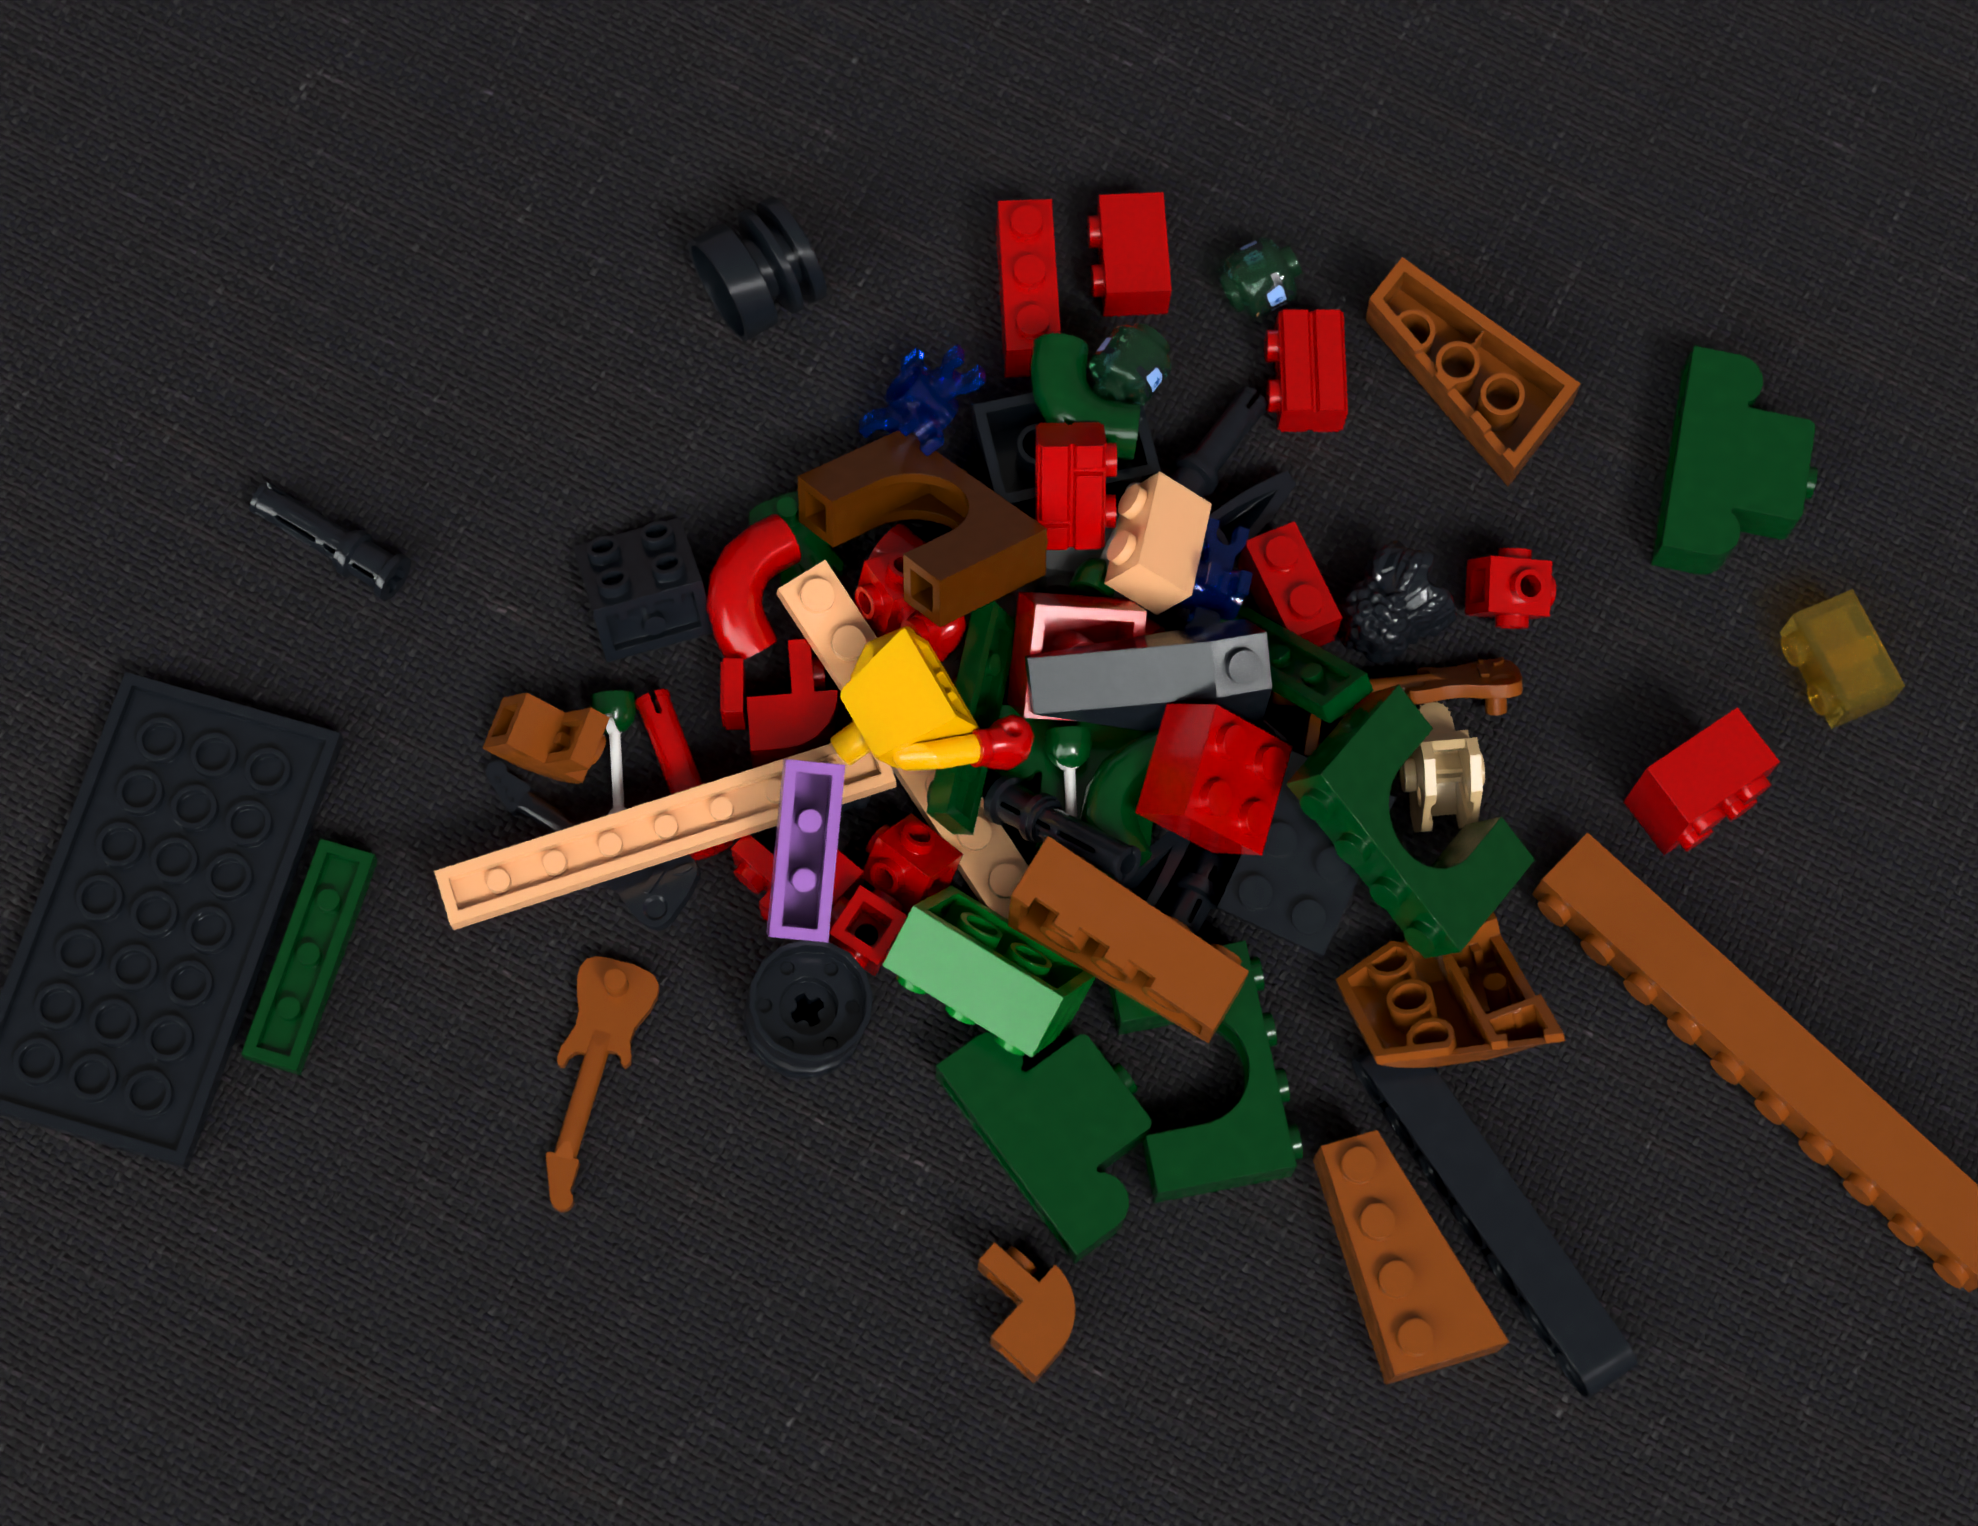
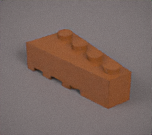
[1365,257,1581,486]
[1008,836,1249,1044]
[1313,1130,1509,1385]

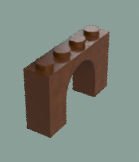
[798,428,1048,627]

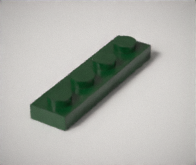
[926,601,1016,835]
[1205,601,1374,724]
[241,839,378,1076]

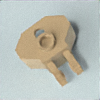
[1399,701,1485,832]

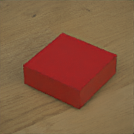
[720,658,746,730]

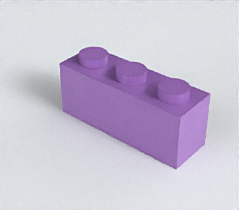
[767,759,845,942]

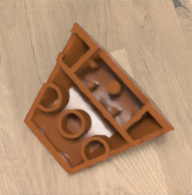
[1335,912,1565,1068]

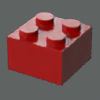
[1007,592,1147,721]
[1135,704,1292,856]
[1623,707,1780,855]

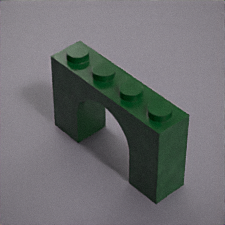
[1286,685,1535,958]
[1107,941,1303,1203]

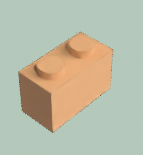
[1104,471,1212,615]

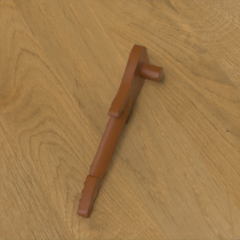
[1270,657,1523,716]
[546,956,660,1213]

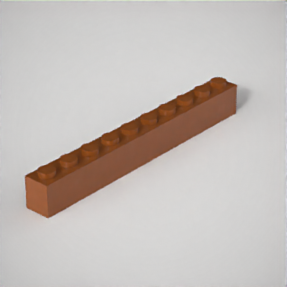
[1532,832,1978,1293]

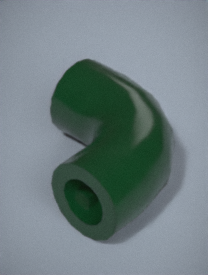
[1030,333,1140,460]
[1080,729,1159,879]

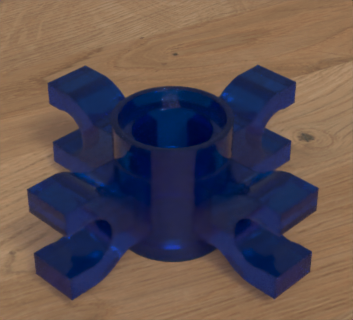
[859,344,985,456]
[1174,518,1253,629]

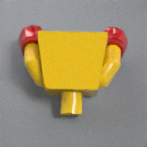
[830,612,1034,771]

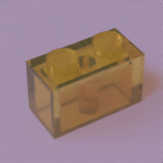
[1780,589,1905,729]

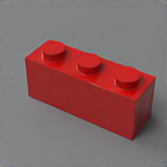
[996,199,1061,377]

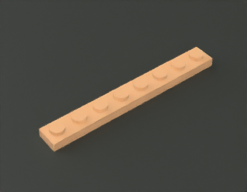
[776,560,1029,919]
[434,743,897,930]

